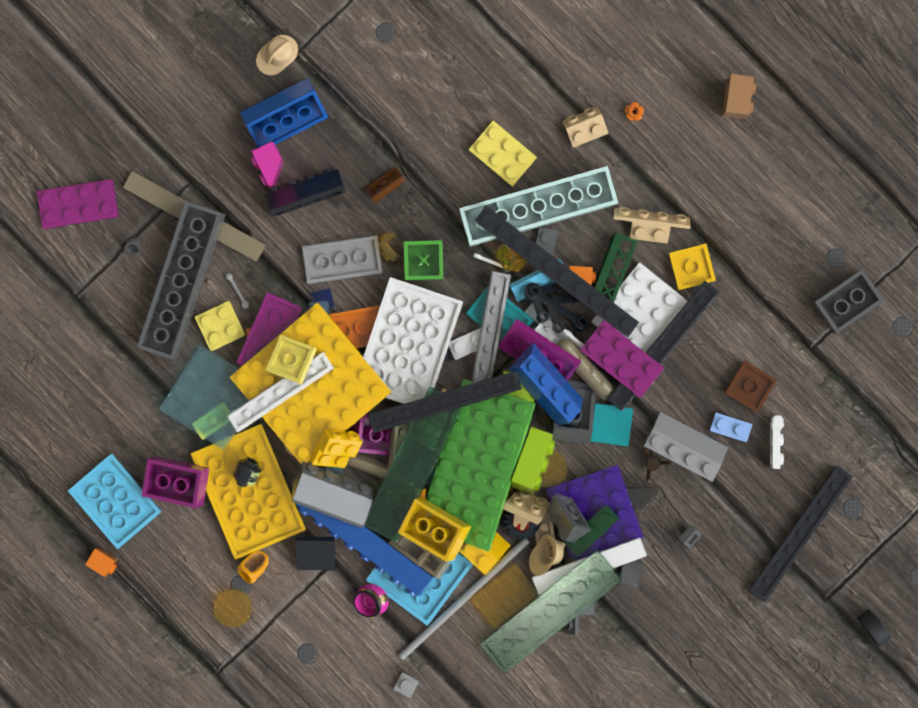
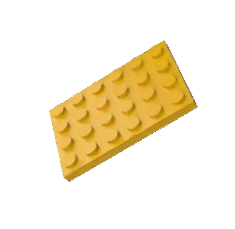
[191,424,306,560]

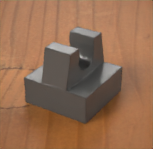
[675,522,702,549]

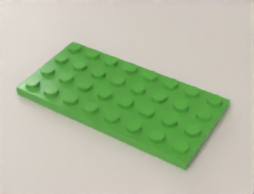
[426,379,536,551]

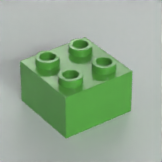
[404,240,444,281]

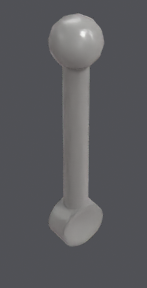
[225,273,249,308]

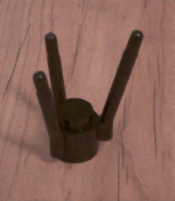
[644,448,672,482]

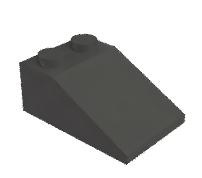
[552,380,595,444]

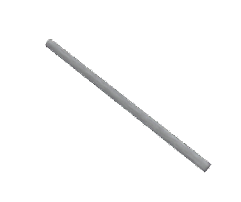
[398,538,530,660]

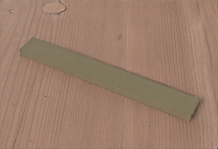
[123,171,266,262]

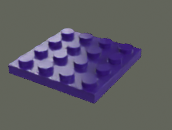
[545,465,643,559]

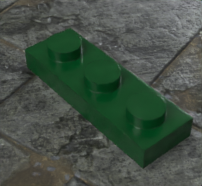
[565,504,620,557]

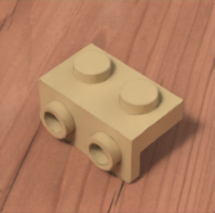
[562,107,608,148]

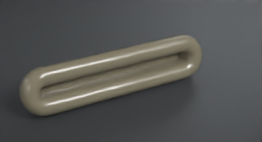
[557,339,615,400]
[347,453,418,489]

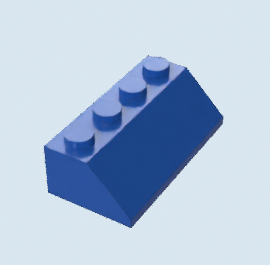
[240,78,329,148]
[508,343,583,425]

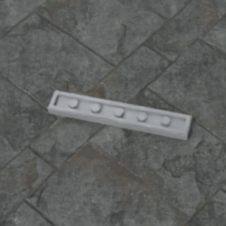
[471,271,511,383]

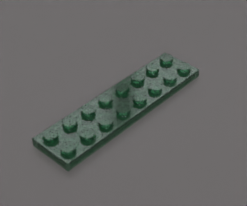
[364,386,463,542]
[480,549,622,674]

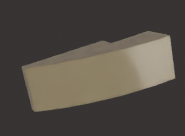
[389,528,450,579]

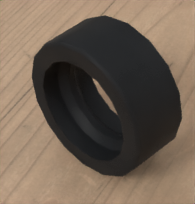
[857,609,891,647]

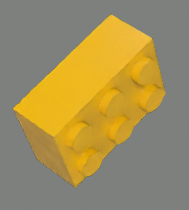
[398,498,471,562]

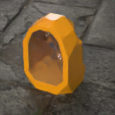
[238,551,269,584]

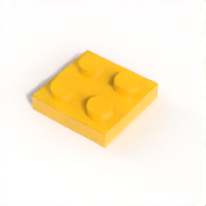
[669,244,716,290]

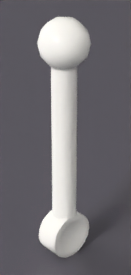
[473,253,511,272]

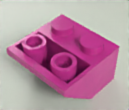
[251,141,284,188]

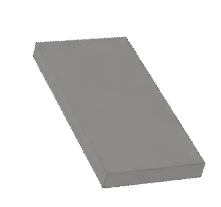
[302,235,383,284]

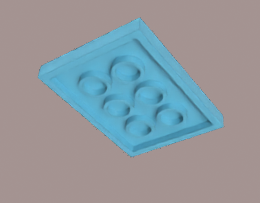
[68,453,162,549]

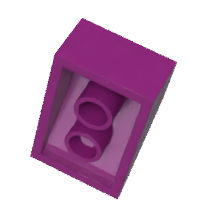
[349,414,392,455]

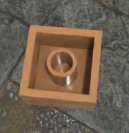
[721,74,757,120]

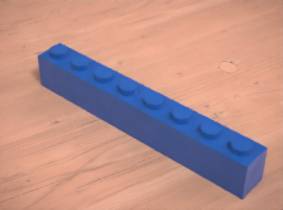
[296,503,434,596]

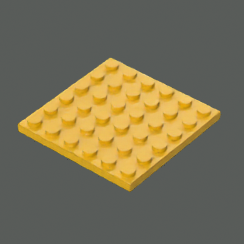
[230,303,392,464]

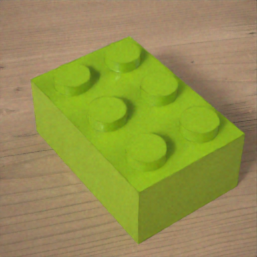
[511,427,555,495]

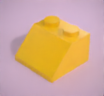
[459,532,511,575]

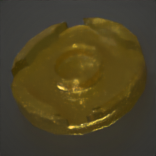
[540,451,567,488]
[214,589,252,627]

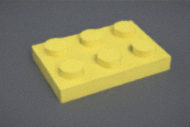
[469,121,537,187]

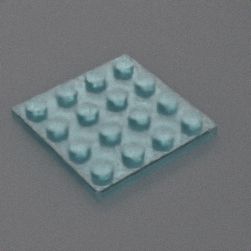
[159,345,249,450]

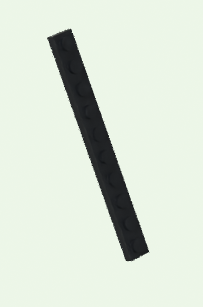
[474,206,639,338]

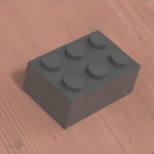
[812,269,884,334]

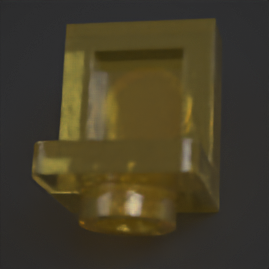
[379,232,399,263]
[494,243,526,272]

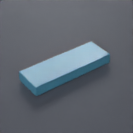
[509,258,563,302]

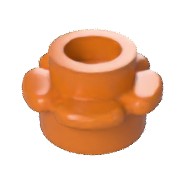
[625,102,644,121]

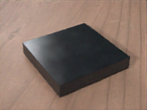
[296,536,336,570]

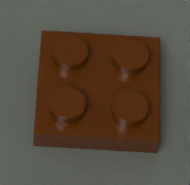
[724,360,777,413]

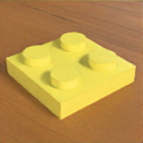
[195,301,246,352]
[266,335,317,385]

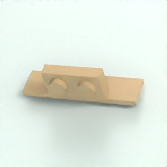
[614,207,690,244]

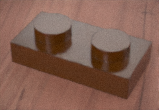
[364,167,406,203]

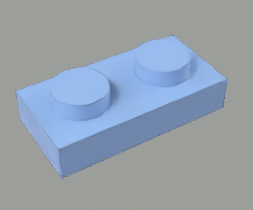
[709,413,752,442]

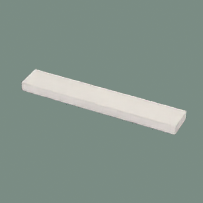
[227,352,334,432]
[532,537,647,596]

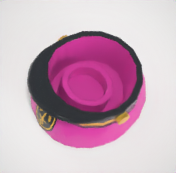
[353,584,389,618]

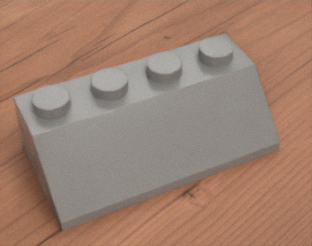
[642,412,728,482]

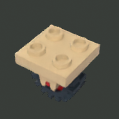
[503,489,550,540]

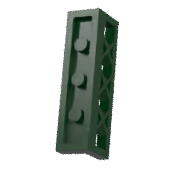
[593,232,638,302]

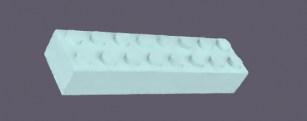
[459,166,618,247]

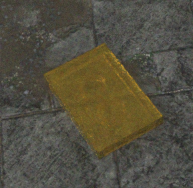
[470,563,539,629]

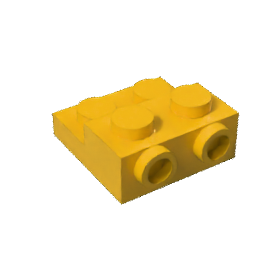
[309,429,363,468]

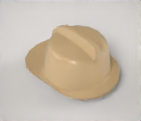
[256,35,298,75]
[529,534,565,576]

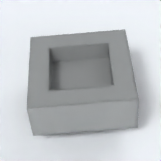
[393,672,419,698]

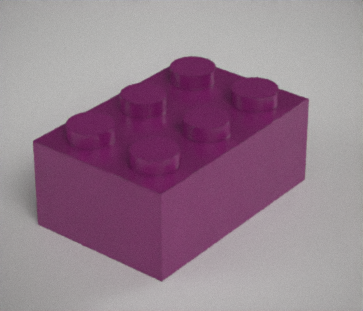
[142,456,210,508]

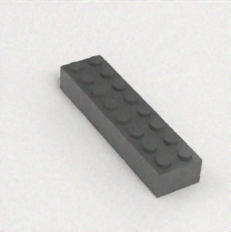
[137,201,226,360]

